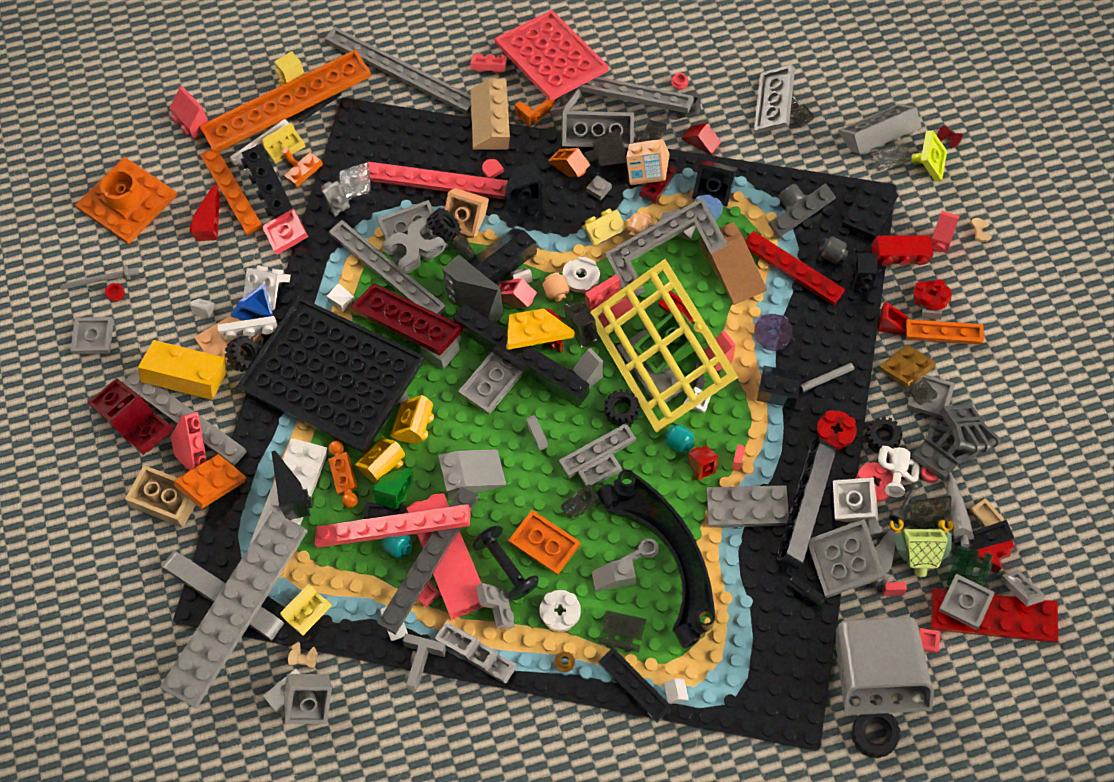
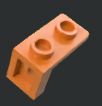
[515,99,555,127]

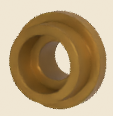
[554,651,575,673]

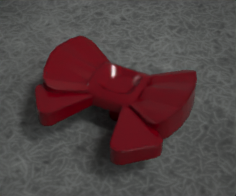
[937,125,963,148]

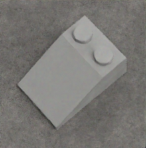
[438,449,506,500]

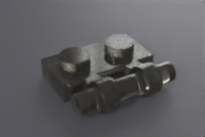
[598,610,646,653]

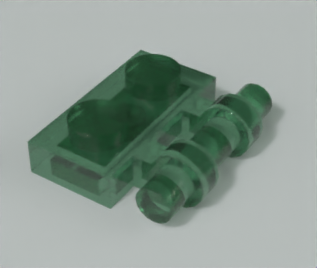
[946,545,993,587]

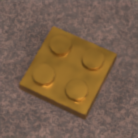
[880,344,936,389]

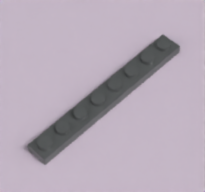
[377,487,479,635]

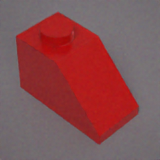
[688,446,718,481]

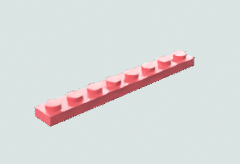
[364,162,508,200]
[315,504,470,548]

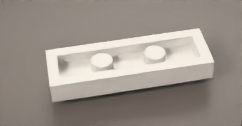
[218,316,278,340]

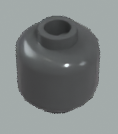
[819,236,848,264]

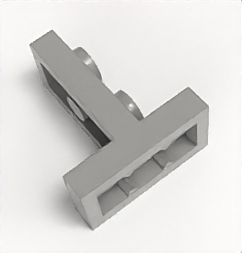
[403,633,447,692]

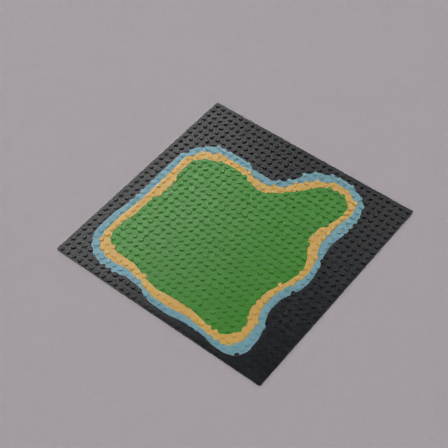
[173,98,897,751]

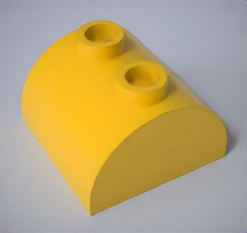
[390,395,434,444]
[355,438,405,483]

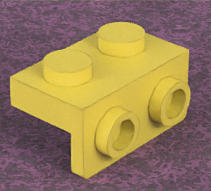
[262,123,306,164]
[581,209,626,246]
[280,585,332,635]

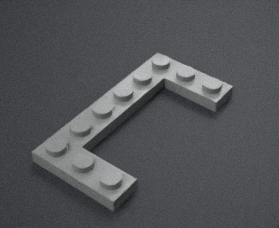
[605,198,728,299]

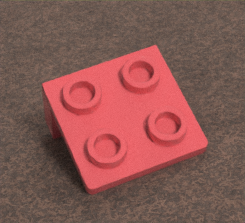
[585,275,633,328]

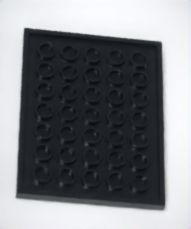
[236,296,426,454]

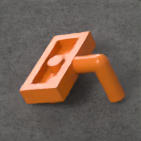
[282,147,323,188]

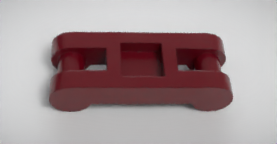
[639,166,678,204]

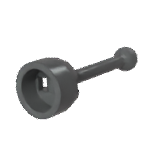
[889,483,918,525]

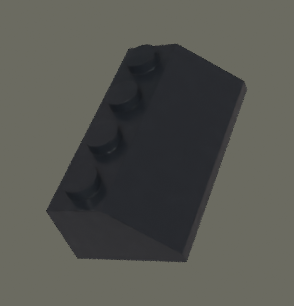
[468,228,537,284]

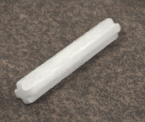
[230,119,289,165]

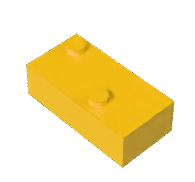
[138,340,227,400]

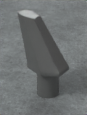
[693,362,706,389]

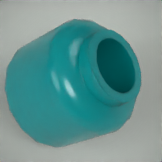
[665,424,695,453]
[382,535,412,558]

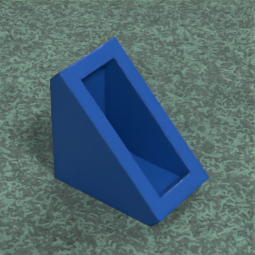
[230,283,273,321]

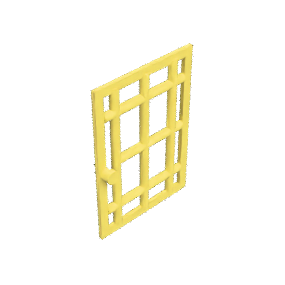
[590,259,738,433]

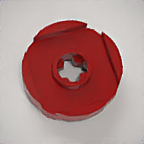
[913,279,952,310]
[816,410,857,450]

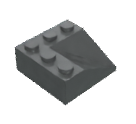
[443,255,504,323]

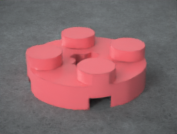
[856,463,893,502]

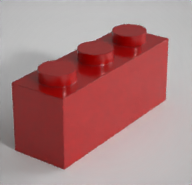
[871,235,934,266]

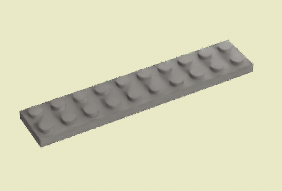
[159,511,308,709]

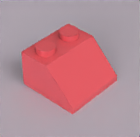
[169,86,208,139]

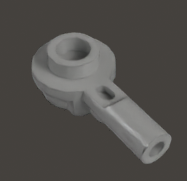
[620,538,659,561]

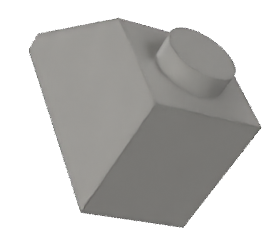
[573,348,603,388]
[592,558,636,592]

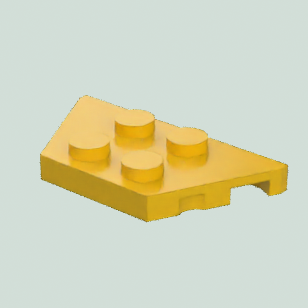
[506,309,575,350]

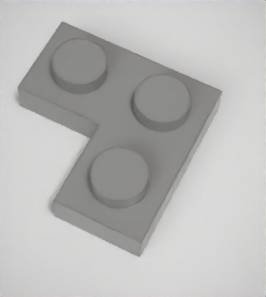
[476,583,515,630]

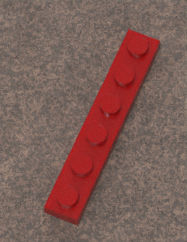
[745,231,845,306]

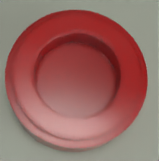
[105,283,125,302]

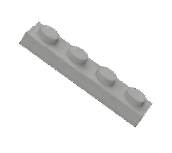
[559,423,636,478]

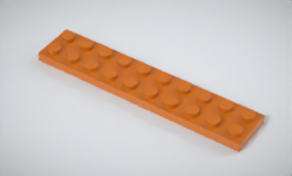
[200,49,372,153]

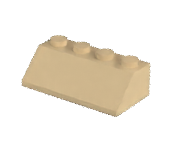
[470,79,510,149]

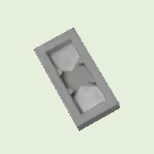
[1001,570,1045,606]

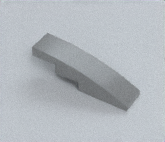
[434,622,517,684]

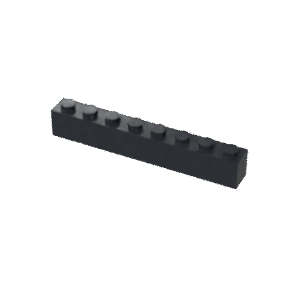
[453,304,590,408]

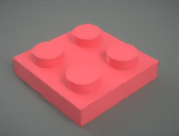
[262,208,309,255]

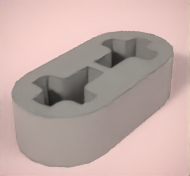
[525,415,548,451]

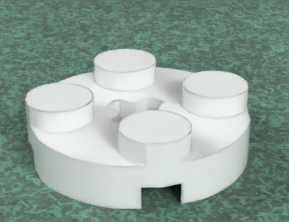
[563,257,600,294]
[540,590,581,632]

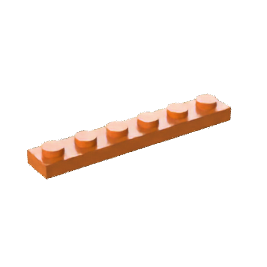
[200,149,263,236]

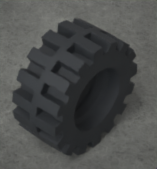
[427,208,461,243]
[225,336,261,372]
[605,389,639,427]
[865,417,903,454]

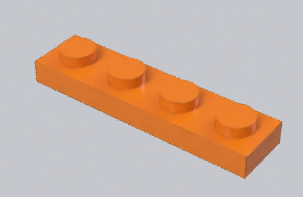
[906,319,984,345]

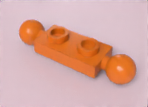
[328,440,358,508]

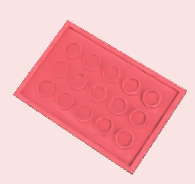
[494,10,609,101]

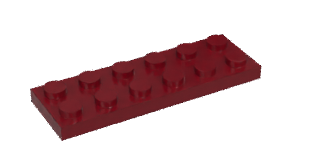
[350,283,463,356]

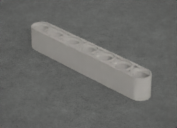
[161,550,284,641]

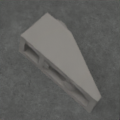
[869,523,899,588]

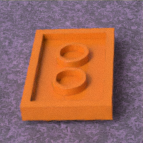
[174,454,246,509]
[508,510,581,576]

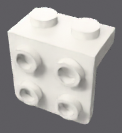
[243,265,290,311]

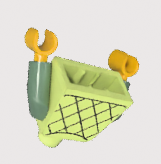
[889,519,954,577]

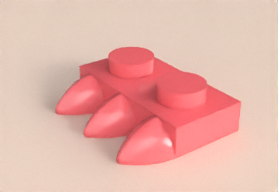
[470,53,507,73]

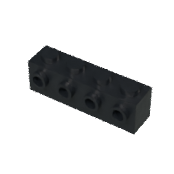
[240,144,293,220]

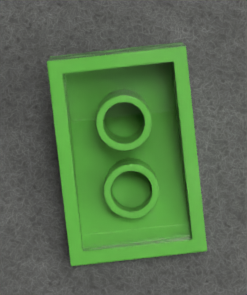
[634,310,706,375]

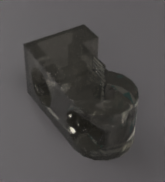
[561,484,601,521]

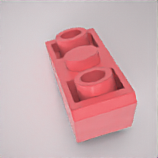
[171,412,207,471]

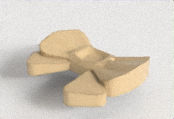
[970,218,992,242]
[288,642,318,669]

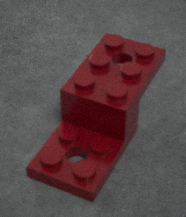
[88,378,173,455]

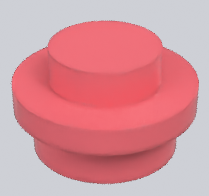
[671,73,689,90]

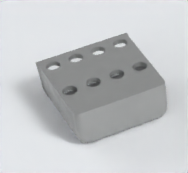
[835,617,934,715]

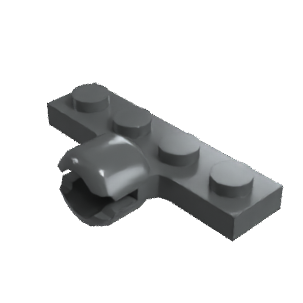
[768,183,836,238]

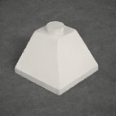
[833,478,878,524]

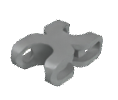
[382,218,446,274]

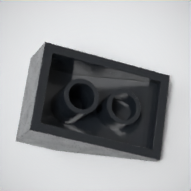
[271,450,313,520]

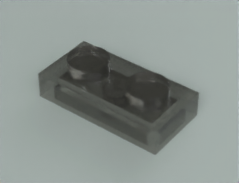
[639,120,667,142]

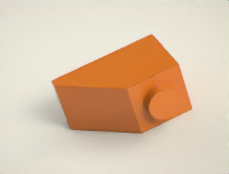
[548,148,590,177]

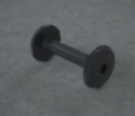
[472,526,539,600]

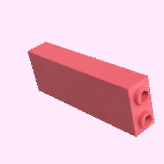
[407,493,484,620]

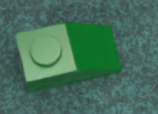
[372,468,413,509]

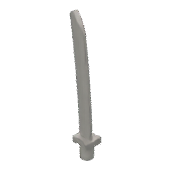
[60,266,139,290]

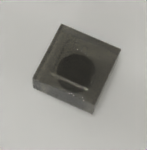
[908,379,937,406]

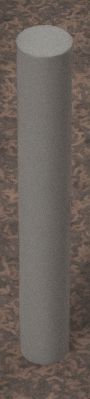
[800,363,854,392]

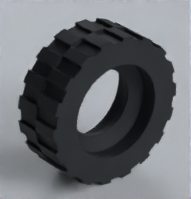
[851,713,901,759]

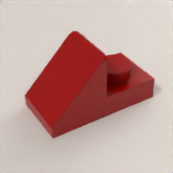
[969,540,1015,574]

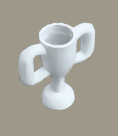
[878,446,920,497]

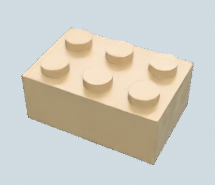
[125,465,196,528]

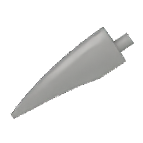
[947,473,974,548]

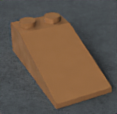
[700,222,767,305]

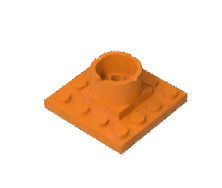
[75,156,177,245]

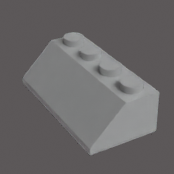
[838,104,921,155]
[561,111,634,149]

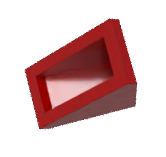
[681,123,721,155]
[878,302,909,335]

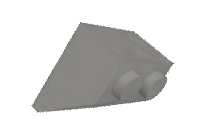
[284,674,332,724]

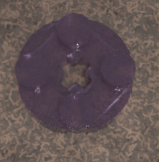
[754,314,792,351]

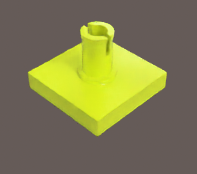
[911,130,947,181]

